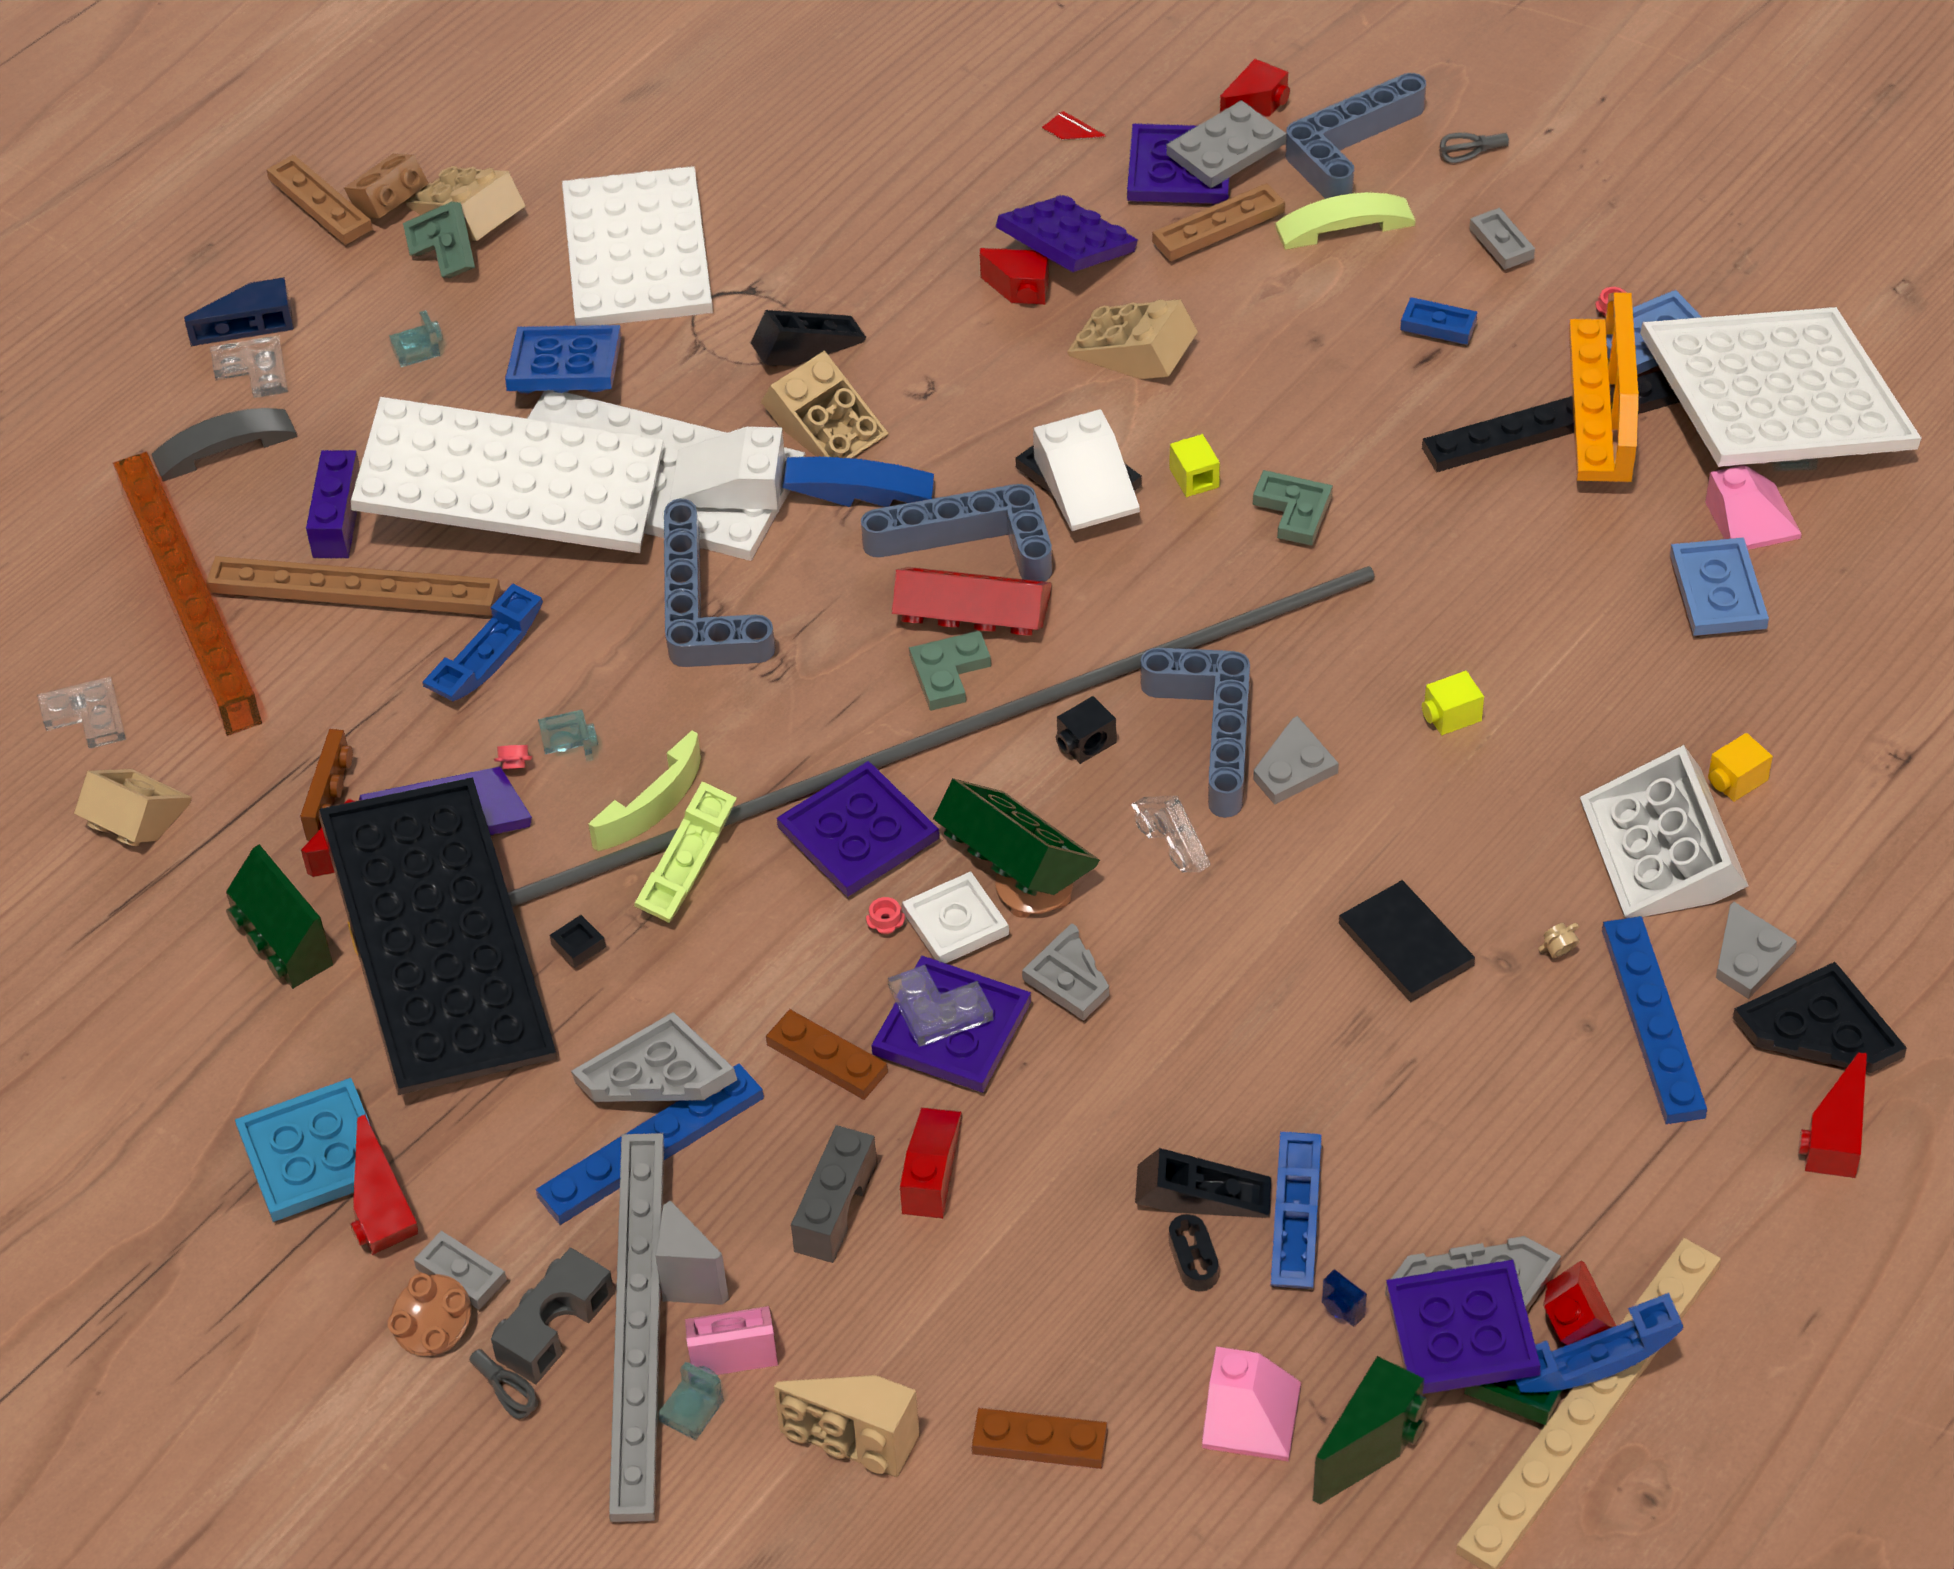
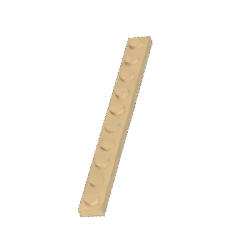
[1456,1238,1721,1569]

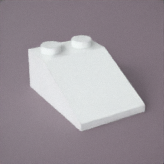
[1033,409,1140,531]
[670,427,785,510]

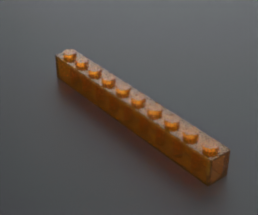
[113,451,262,736]

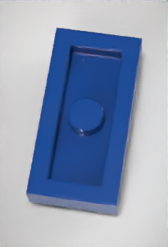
[1400,297,1478,345]

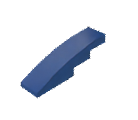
[782,457,934,507]
[1271,1131,1322,1289]

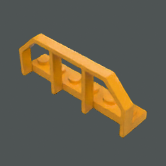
[1569,292,1639,482]

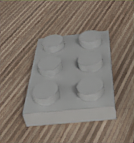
[1167,100,1286,188]

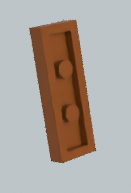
[300,729,353,841]
[766,1009,888,1100]
[972,1408,1107,1469]

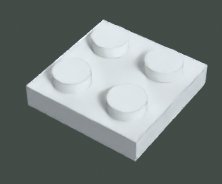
[902,871,1009,963]

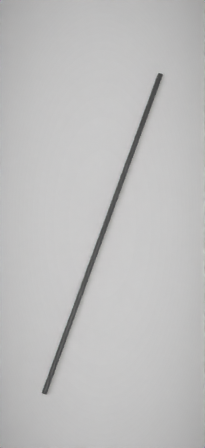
[508,566,1375,907]

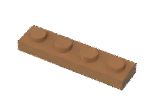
[266,154,373,245]
[1152,183,1285,262]

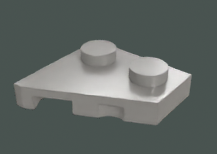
[1253,716,1339,805]
[1716,902,1797,999]
[1022,923,1109,1021]

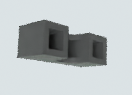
[791,1125,877,1263]
[491,1247,615,1385]

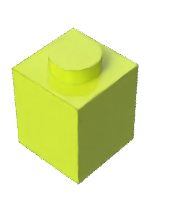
[1169,434,1220,497]
[1422,671,1484,736]

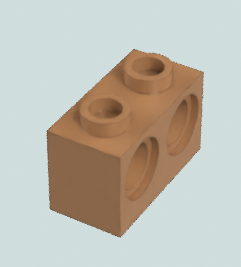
[344,153,429,219]

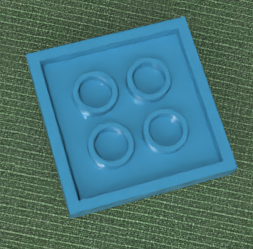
[234,1078,372,1222]

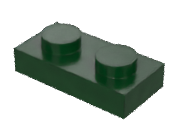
[1464,1379,1562,1425]

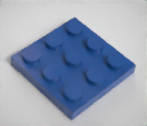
[505,325,622,393]

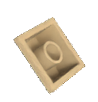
[74,769,192,846]

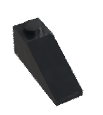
[750,310,866,367]
[1135,1148,1271,1218]

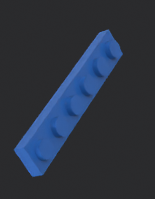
[1602,916,1707,1125]
[536,1063,764,1225]

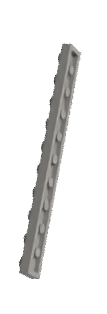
[609,1133,664,1522]

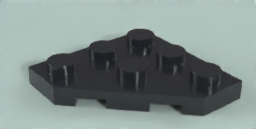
[1733,962,1907,1073]

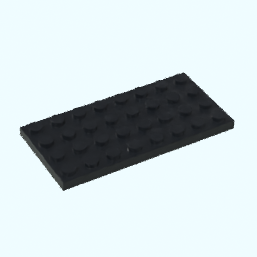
[319,777,556,1095]

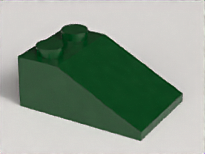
[1312,1356,1427,1505]

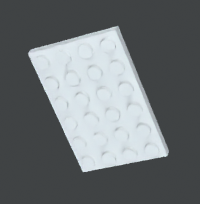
[562,166,713,326]

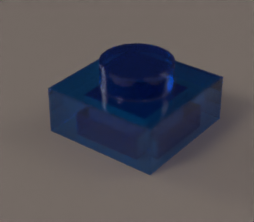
[1322,1269,1367,1327]

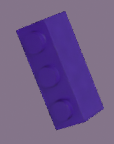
[306,450,360,558]

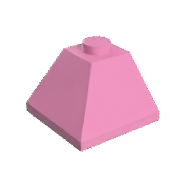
[1705,465,1802,550]
[1202,1347,1301,1461]

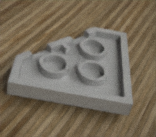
[571,1012,737,1102]
[1385,1236,1561,1311]

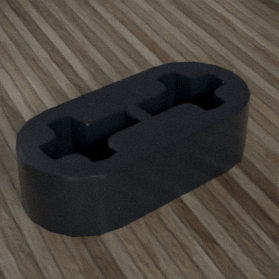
[1169,1214,1219,1292]

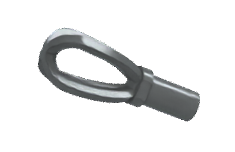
[1439,133,1509,163]
[469,1349,539,1419]

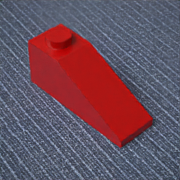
[1798,1052,1867,1178]
[900,1107,962,1219]
[350,1114,418,1255]

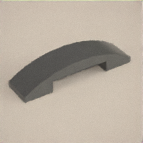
[151,408,297,482]

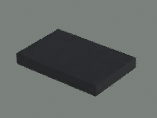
[1339,880,1475,1002]

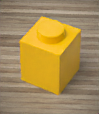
[1708,733,1773,802]

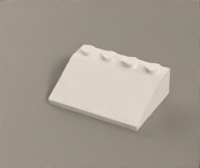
[1580,745,1749,918]

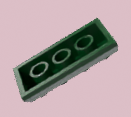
[933,778,1100,896]

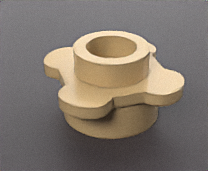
[1538,923,1580,958]

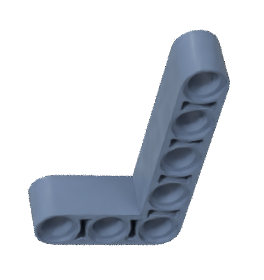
[1286,73,1426,199]
[861,484,1052,582]
[664,498,775,667]
[1141,648,1250,818]

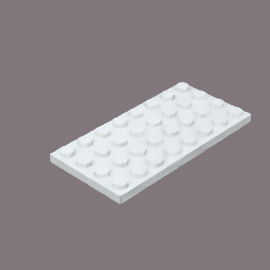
[527,390,805,561]
[351,397,663,553]

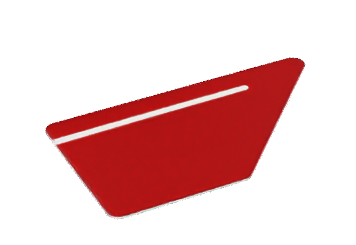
[1042,111,1105,140]

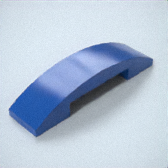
[422,584,543,701]
[1515,1293,1684,1392]

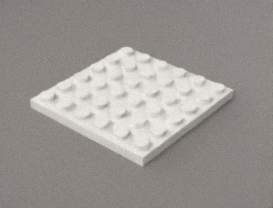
[1640,307,1921,467]

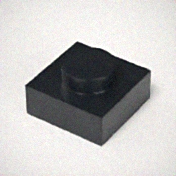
[549,915,606,968]

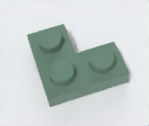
[403,202,475,278]
[1253,470,1333,546]
[909,630,991,711]

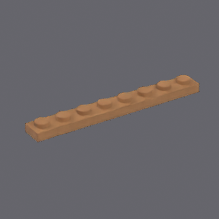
[206,556,500,616]

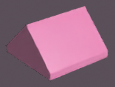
[685,1306,778,1379]

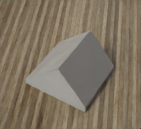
[655,1201,729,1305]

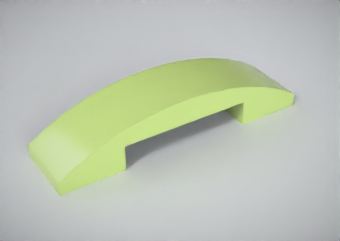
[1275,193,1416,250]
[588,730,701,851]
[634,781,737,923]

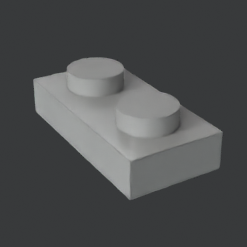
[1469,208,1535,270]
[414,1231,507,1310]

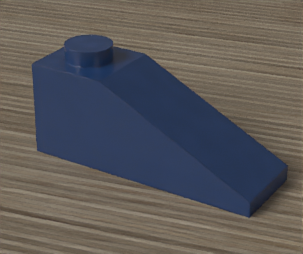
[184,277,294,346]

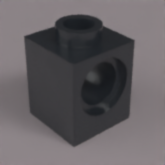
[1055,696,1116,764]

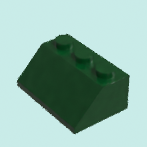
[226,844,333,989]

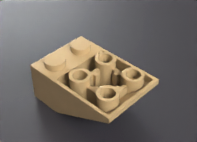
[405,166,525,241]
[1067,299,1198,379]
[761,351,889,458]
[774,1375,919,1477]

